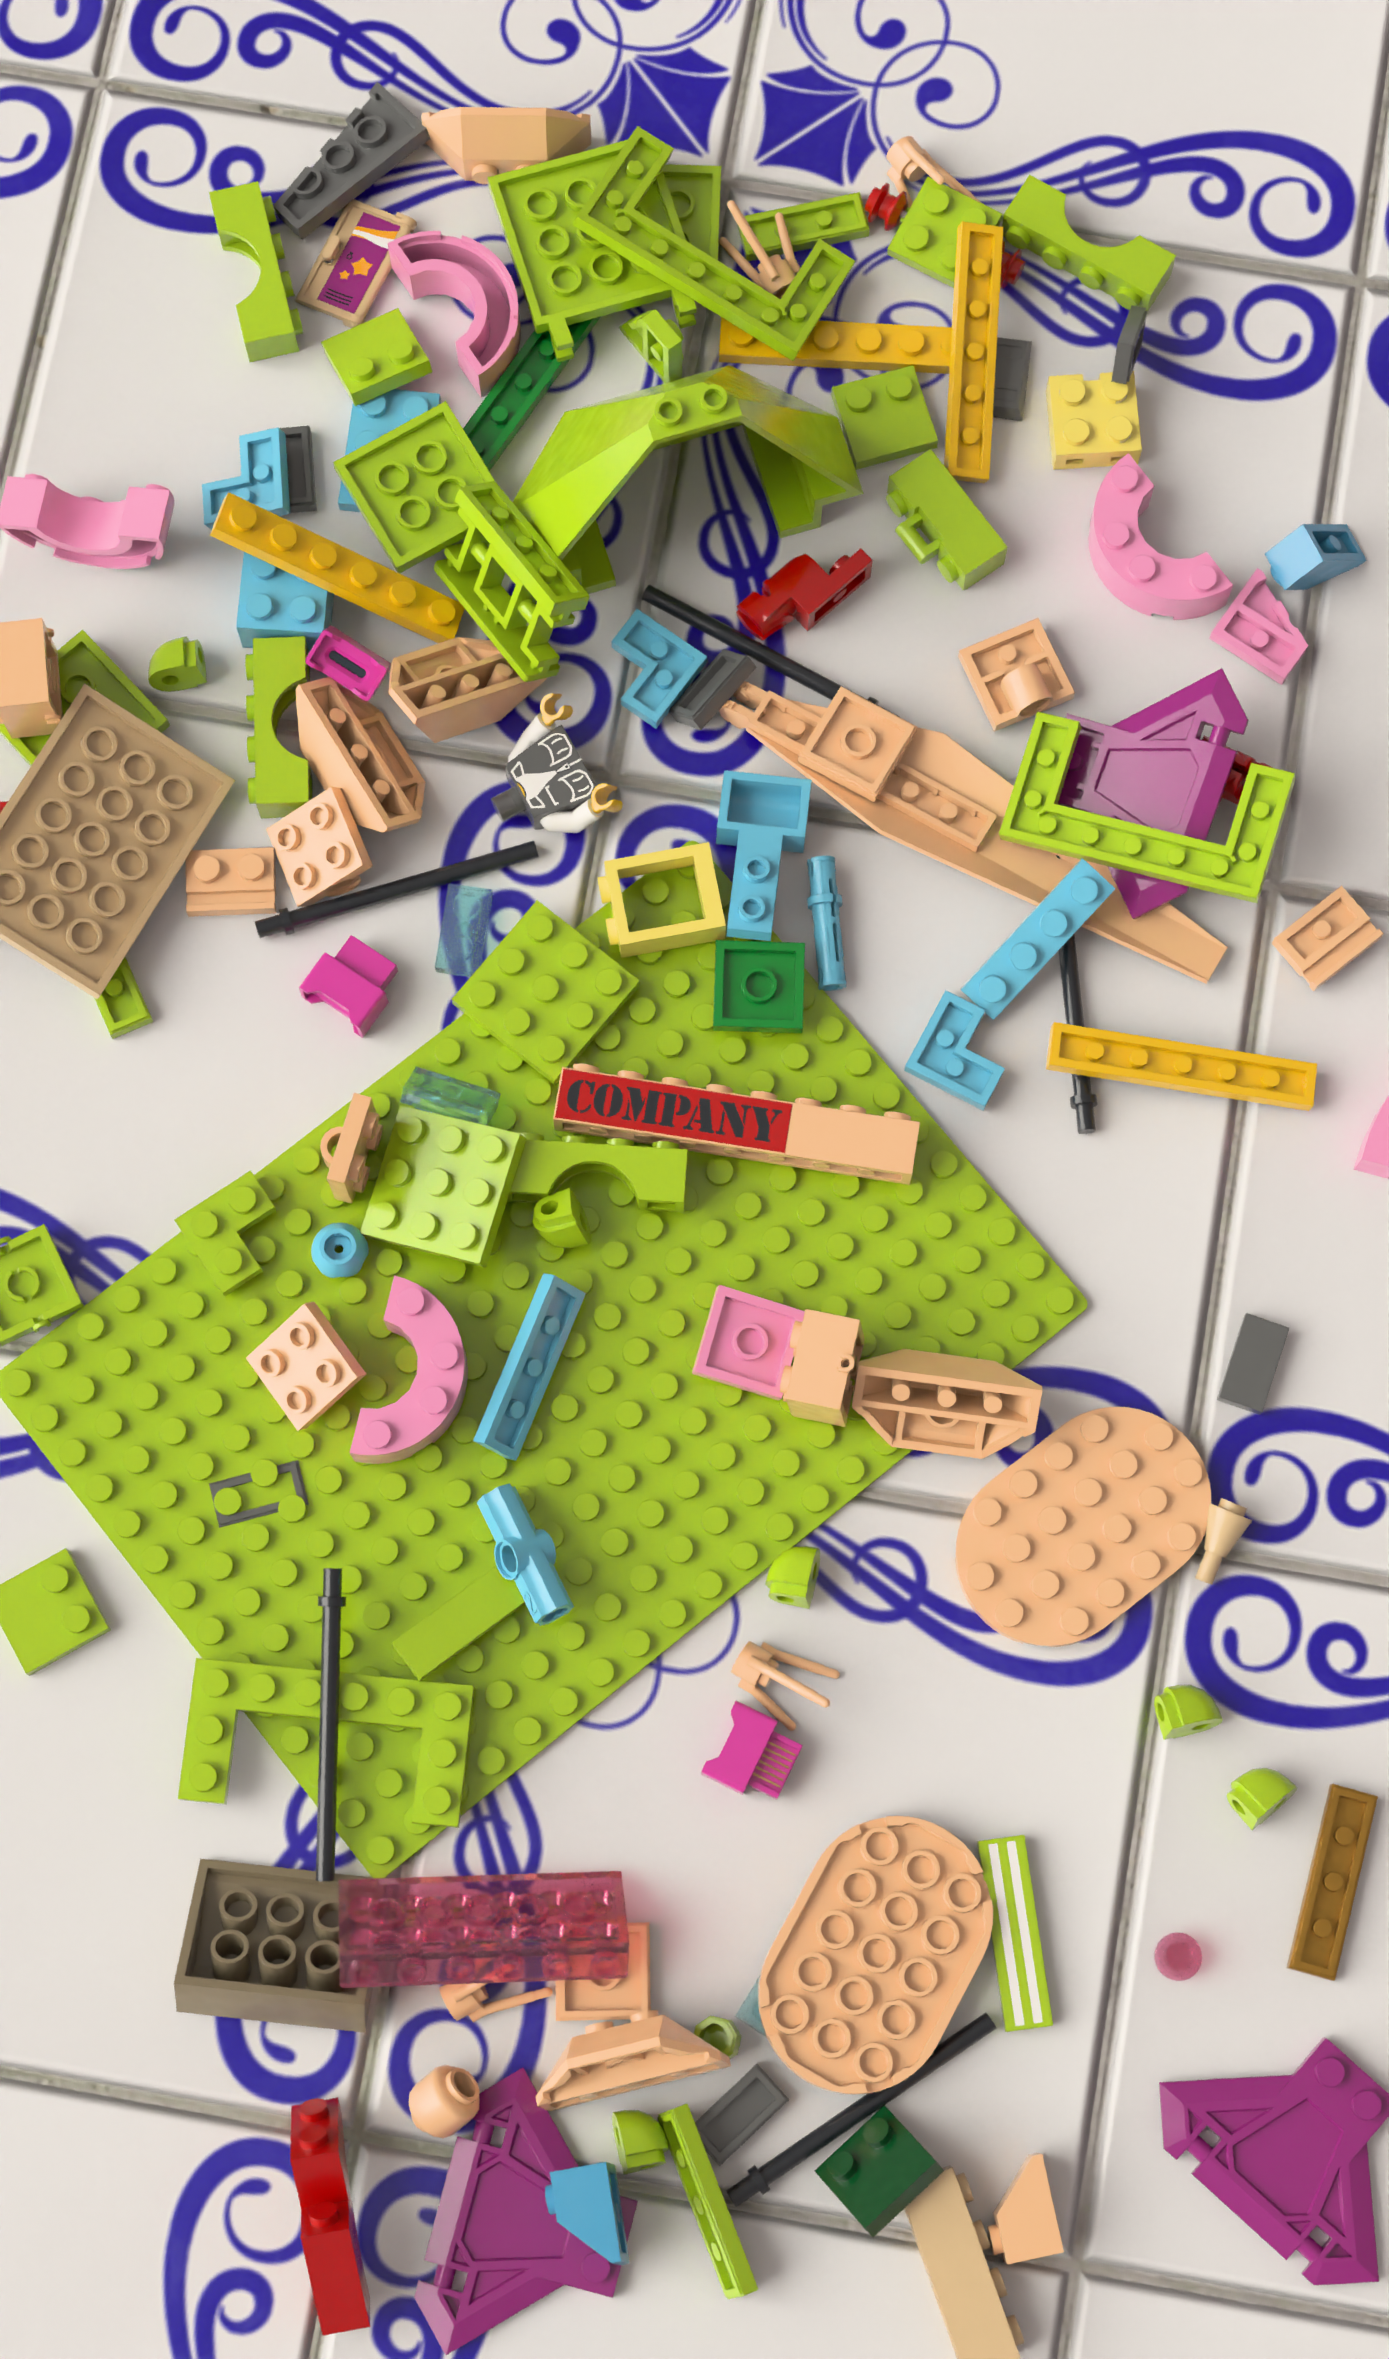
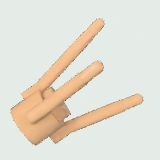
[886,136,981,207]
[719,200,800,298]
[731,1641,840,1731]
[439,1916,552,2022]

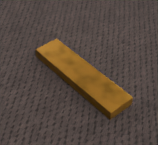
[1286,1784,1378,1981]

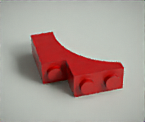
[290,2097,370,2336]

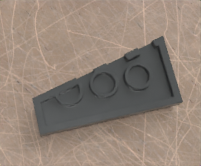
[273,82,430,240]

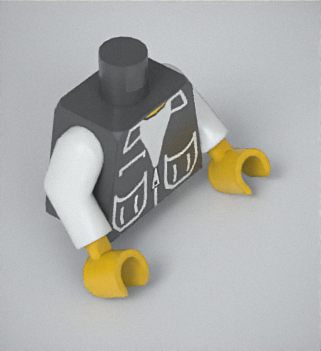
[491,693,623,833]

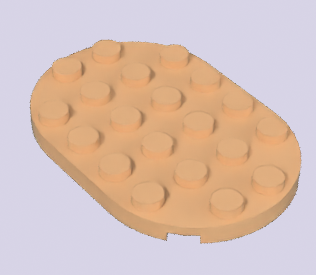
[955,1407,1211,1647]
[758,1816,993,2095]

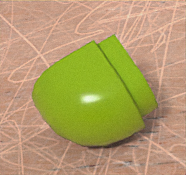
[148,636,207,692]
[533,1188,591,1248]
[765,1547,820,1609]
[1154,1685,1223,1740]
[1227,1768,1297,1830]
[612,2110,669,2175]

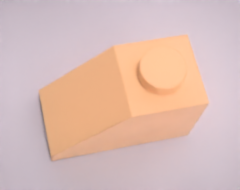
[987,2153,1064,2265]

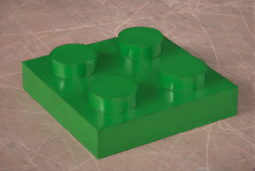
[713,940,805,1033]

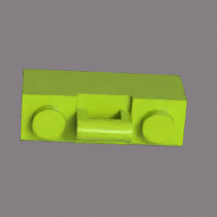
[886,449,1008,590]

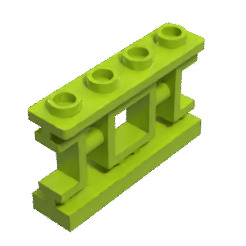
[433,481,590,682]

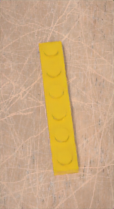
[944,222,1003,484]
[719,317,952,374]
[210,492,465,643]
[1046,1022,1317,1111]

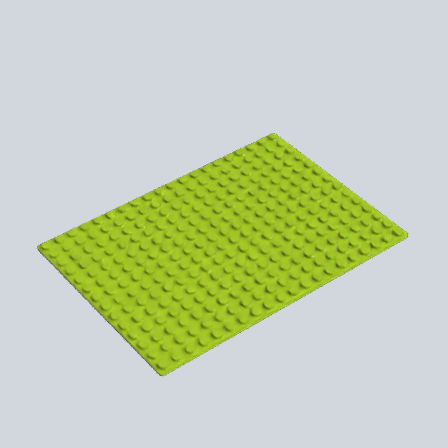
[0,841,1088,1880]

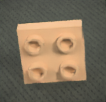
[958,618,1075,732]
[266,787,373,907]
[320,1093,383,1204]
[246,1301,366,1431]

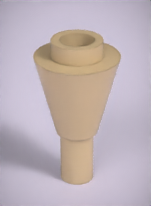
[1195,1498,1253,1585]

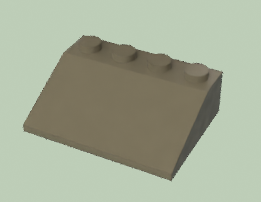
[174,1858,386,2033]

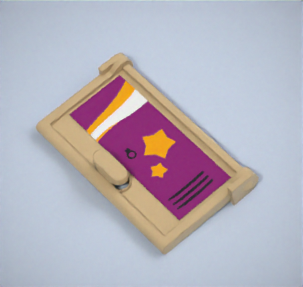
[295,199,417,328]

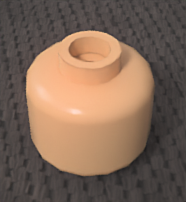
[409,2065,480,2138]

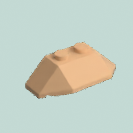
[422,107,592,184]
[388,637,546,743]
[296,677,425,833]
[852,1349,1043,1459]
[536,2010,731,2111]

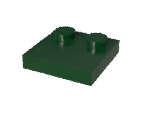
[815,2105,944,2238]

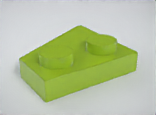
[619,309,684,383]

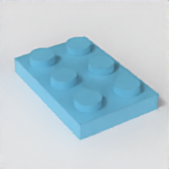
[338,389,441,512]

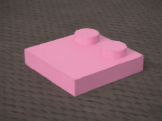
[692,1285,805,1400]

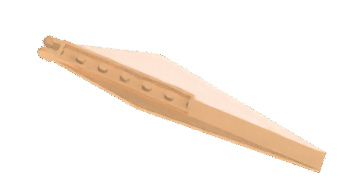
[719,681,1228,984]

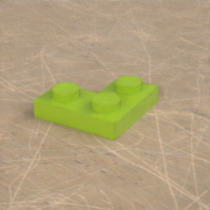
[174,1170,277,1296]

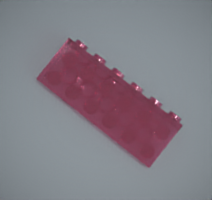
[338,1871,629,1988]

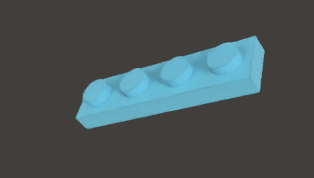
[961,858,1115,1020]
[473,1273,586,1461]

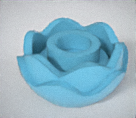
[311,1223,369,1278]

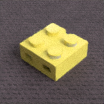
[1046,371,1142,470]

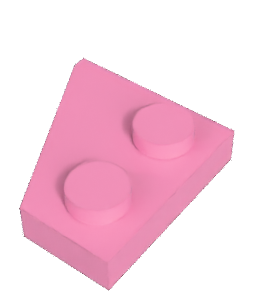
[1209,568,1308,685]

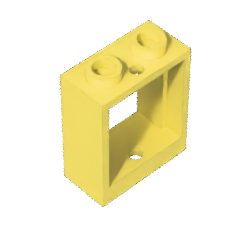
[597,842,726,958]

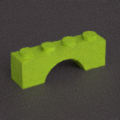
[1002,174,1176,311]
[209,181,304,362]
[245,636,313,819]
[507,1133,688,1212]

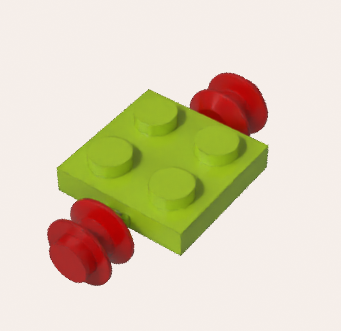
[865,177,1025,289]

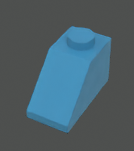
[1265,524,1367,590]
[545,2162,630,2265]

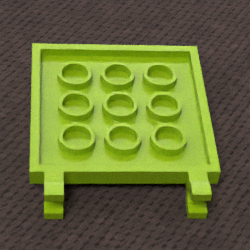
[488,140,697,362]

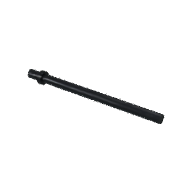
[642,584,899,717]
[254,841,539,938]
[1056,855,1098,1134]
[316,1568,346,1882]
[726,2012,996,2207]

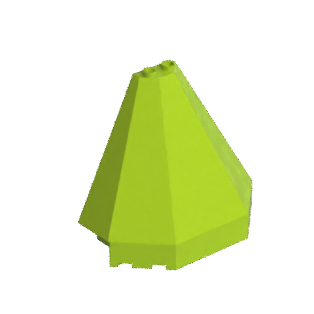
[513,365,864,594]

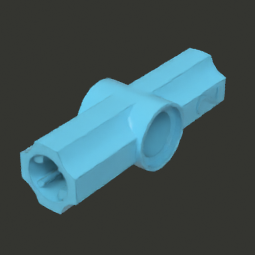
[477,1484,574,1626]

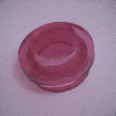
[1154,1933,1202,1981]

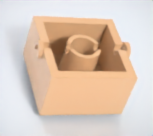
[0,618,63,739]
[780,1309,865,1427]

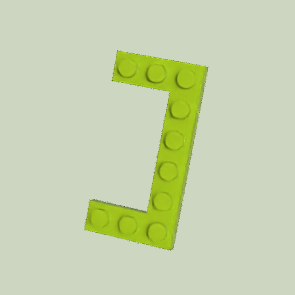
[573,126,855,361]
[999,711,1295,904]
[178,1658,475,1828]

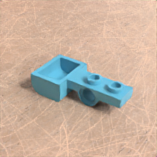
[716,770,812,941]

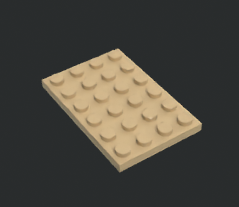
[0,684,235,999]

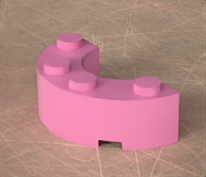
[387,231,521,398]
[1088,453,1233,620]
[0,474,175,569]
[350,1276,468,1464]

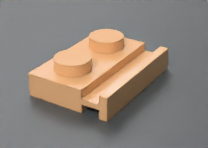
[186,847,276,917]
[1272,886,1384,991]

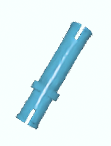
[807,855,847,991]

